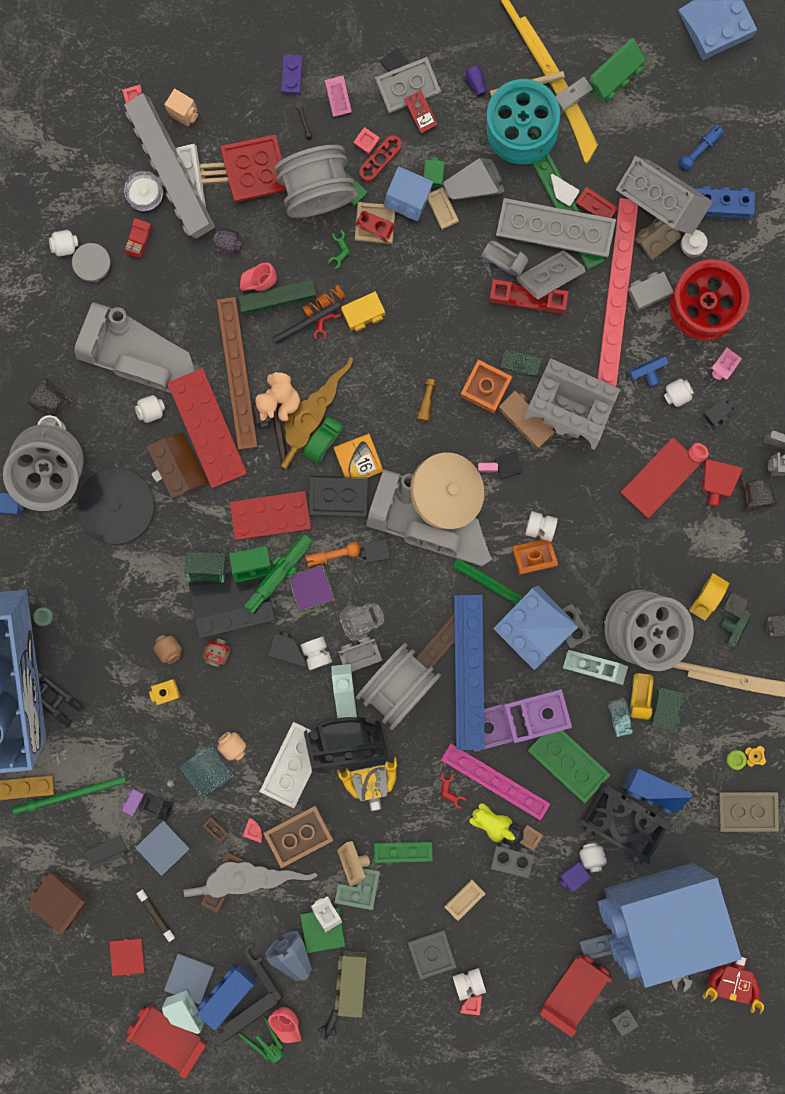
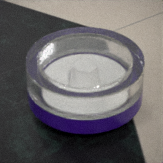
[124,171,164,212]

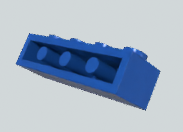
[689,185,755,219]

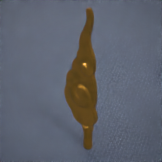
[280,357,353,470]

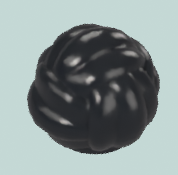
[504,823,524,845]

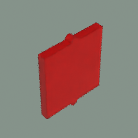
[110,938,145,976]

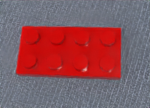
[230,491,311,540]

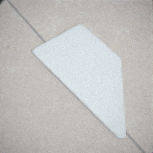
[551,174,579,206]

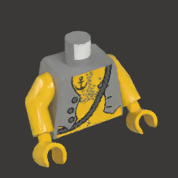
[337,757,397,811]

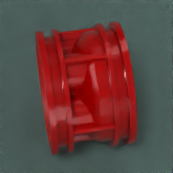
[669,259,749,341]

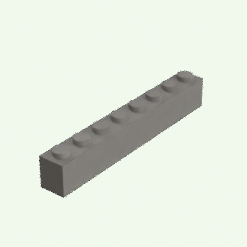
[124,93,215,239]

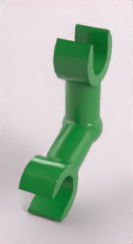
[328,230,351,270]

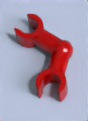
[314,313,342,341]
[441,772,467,809]

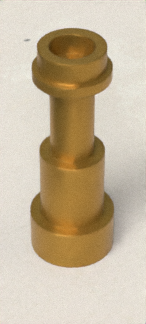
[415,379,437,423]

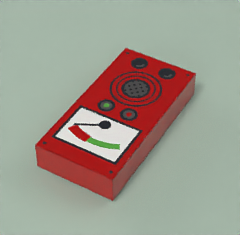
[404,90,438,133]

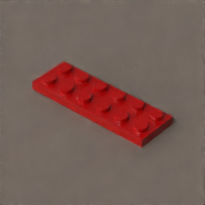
[167,368,247,488]

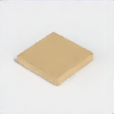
[355,202,395,244]

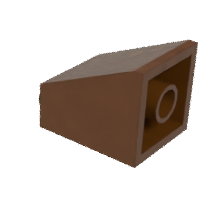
[27,871,91,935]

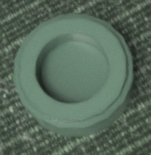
[33,607,53,626]

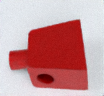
[702,459,742,507]

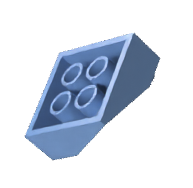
[678,0,757,61]
[493,586,579,670]

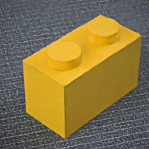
[341,291,385,331]

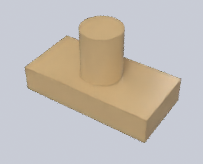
[337,841,370,886]

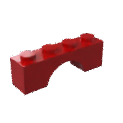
[489,279,569,314]

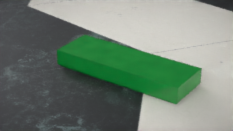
[374,841,433,863]

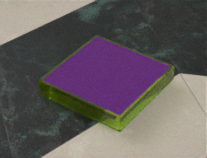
[287,564,335,612]

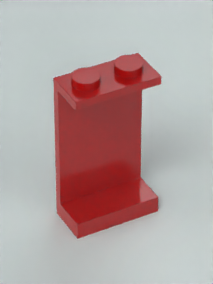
[539,953,612,1037]
[126,1004,208,1079]

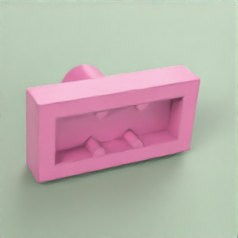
[325,76,351,117]
[712,348,742,380]

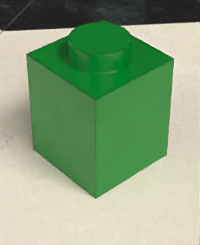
[424,157,445,188]

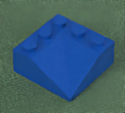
[622,766,693,814]

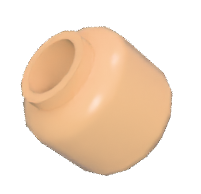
[218,732,246,761]

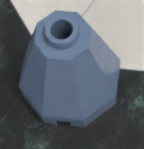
[265,930,312,981]

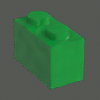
[229,546,272,583]

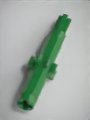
[244,534,313,614]

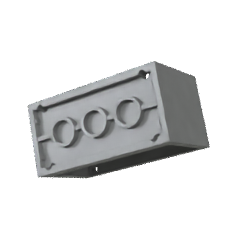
[616,156,713,235]

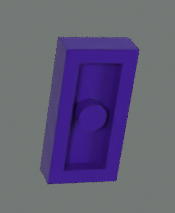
[281,55,303,95]

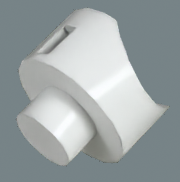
[680,230,707,258]

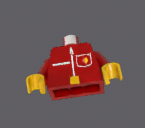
[703,956,764,1014]

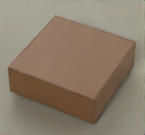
[520,825,543,851]

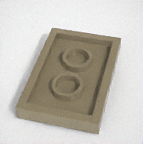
[719,792,779,832]

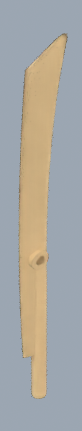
[672,662,785,697]

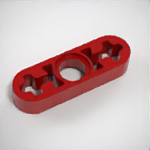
[359,135,401,182]

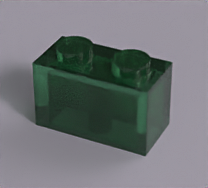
[185,550,226,582]
[650,688,685,731]

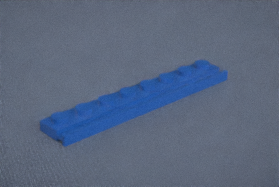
[454,595,485,750]

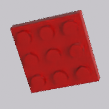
[220,135,286,202]

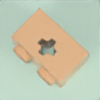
[164,88,198,127]

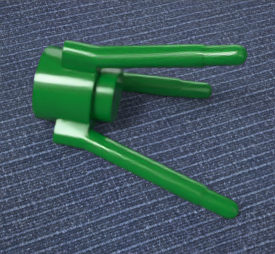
[238,1017,284,1064]

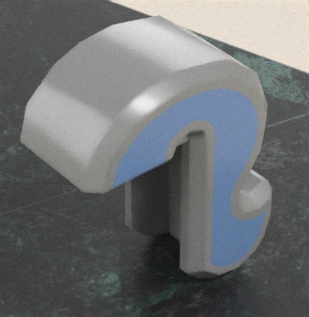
[482,241,528,276]

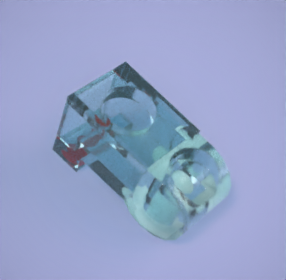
[607,698,632,737]

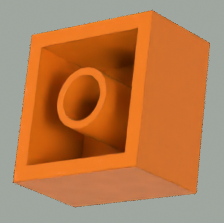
[460,360,512,414]

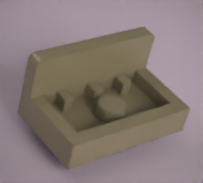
[634,218,681,260]

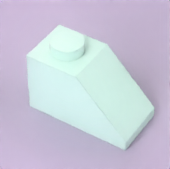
[162,990,205,1034]

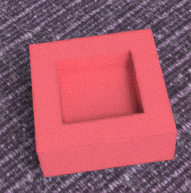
[353,127,380,155]

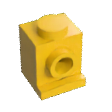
[149,679,181,705]

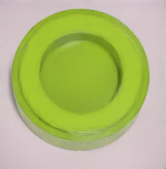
[726,750,747,770]

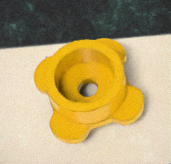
[745,746,766,767]

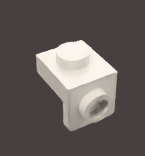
[311,897,342,932]

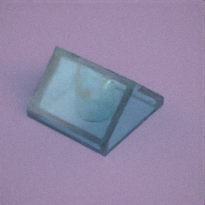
[179,745,233,799]

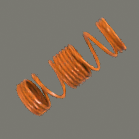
[302,285,345,317]

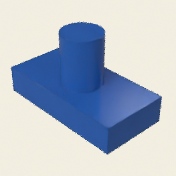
[627,355,669,386]

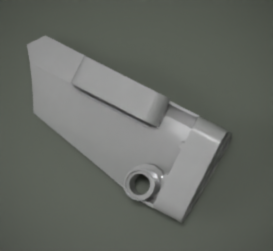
[75,302,195,393]
[366,469,492,566]

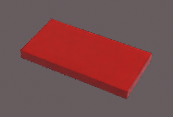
[620,438,701,519]

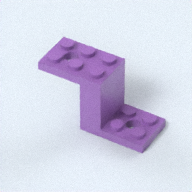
[474,689,572,752]

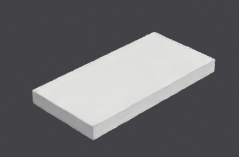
[259,722,312,808]

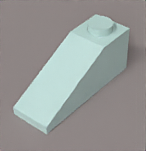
[563,650,628,685]
[332,664,357,718]

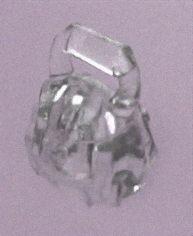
[340,603,385,641]

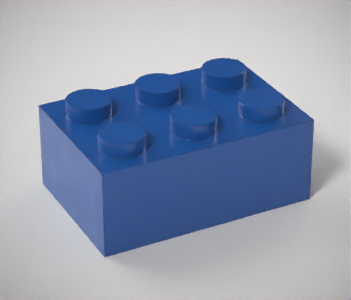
[197,964,256,1031]

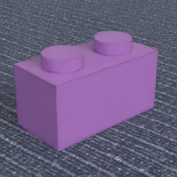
[122,788,145,816]

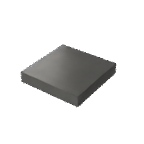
[408,930,457,980]

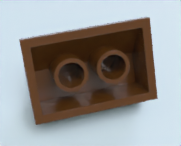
[147,432,208,500]

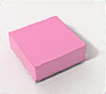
[478,463,498,472]

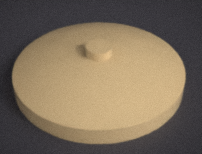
[410,453,484,530]

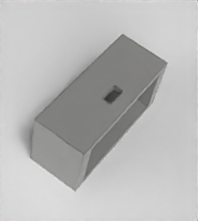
[555,77,593,114]

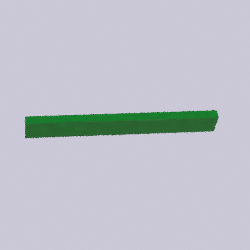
[527,128,605,270]

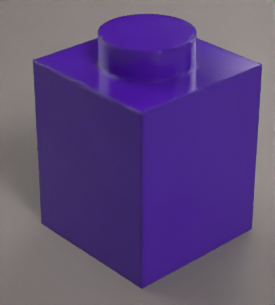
[559,861,591,892]

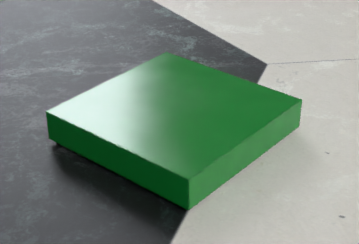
[300,907,345,953]

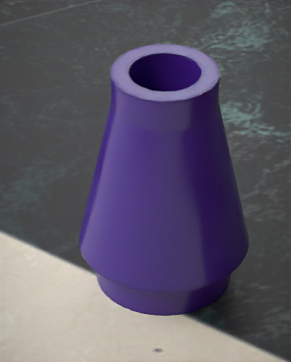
[465,65,487,95]

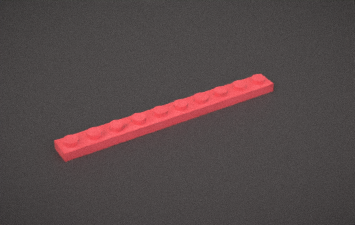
[597,198,638,387]

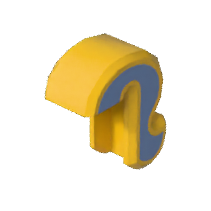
[630,673,653,720]

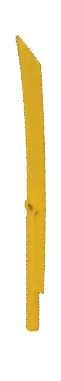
[501,0,598,163]

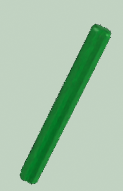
[453,559,523,605]

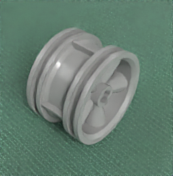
[274,145,358,218]
[356,643,442,730]

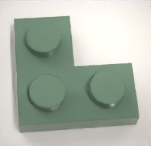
[335,868,380,910]

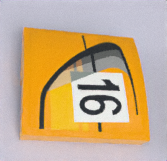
[334,433,383,477]

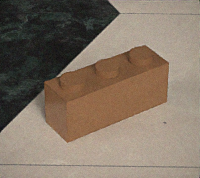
[498,391,555,450]

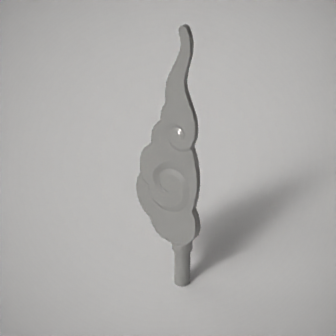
[183,862,317,898]

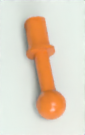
[305,542,361,567]

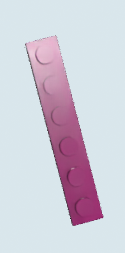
[441,744,550,821]

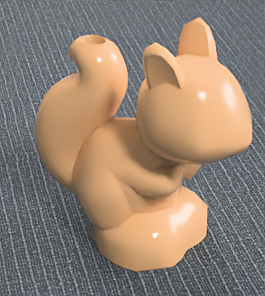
[255,372,300,421]

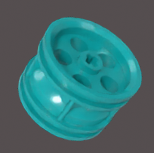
[487,79,560,165]

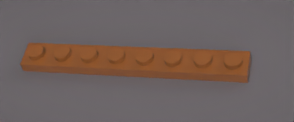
[217,297,258,450]

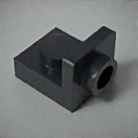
[139,793,174,820]

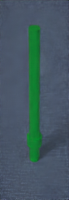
[12,776,127,815]

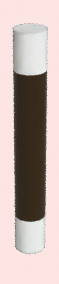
[136,889,175,942]

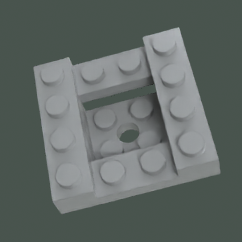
[524,358,620,450]

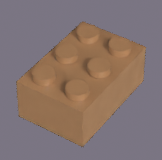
[263,805,334,868]

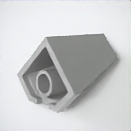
[443,158,504,200]

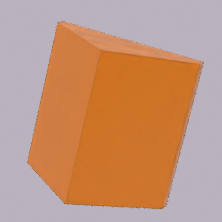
[512,540,558,575]

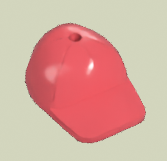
[240,262,277,291]
[268,1007,301,1043]

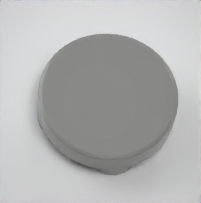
[72,243,111,282]

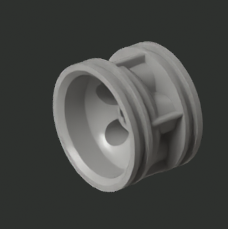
[3,424,84,511]
[605,590,694,671]

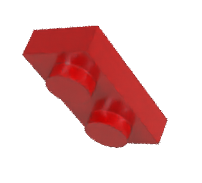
[575,187,618,218]

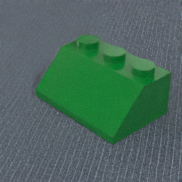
[589,38,646,104]

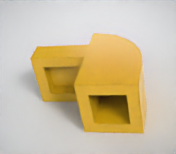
[689,573,729,621]

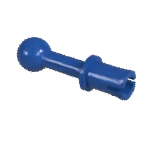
[679,124,725,171]

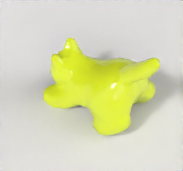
[469,803,515,843]

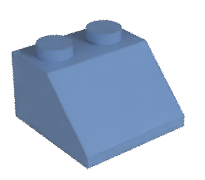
[383,166,433,221]

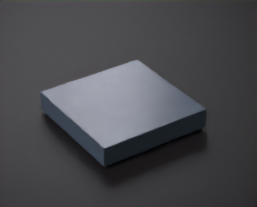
[135,821,190,876]
[164,953,214,1004]

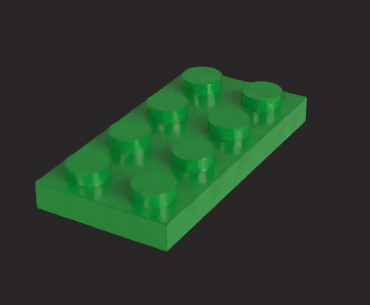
[527,730,610,803]

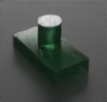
[500,349,542,377]
[721,610,752,650]

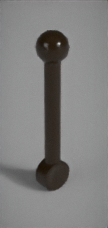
[296,102,312,139]

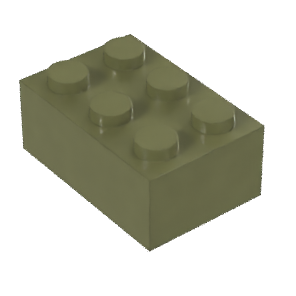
[335,951,367,1018]

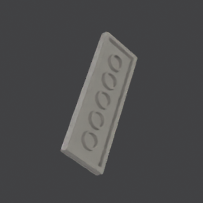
[496,198,616,258]

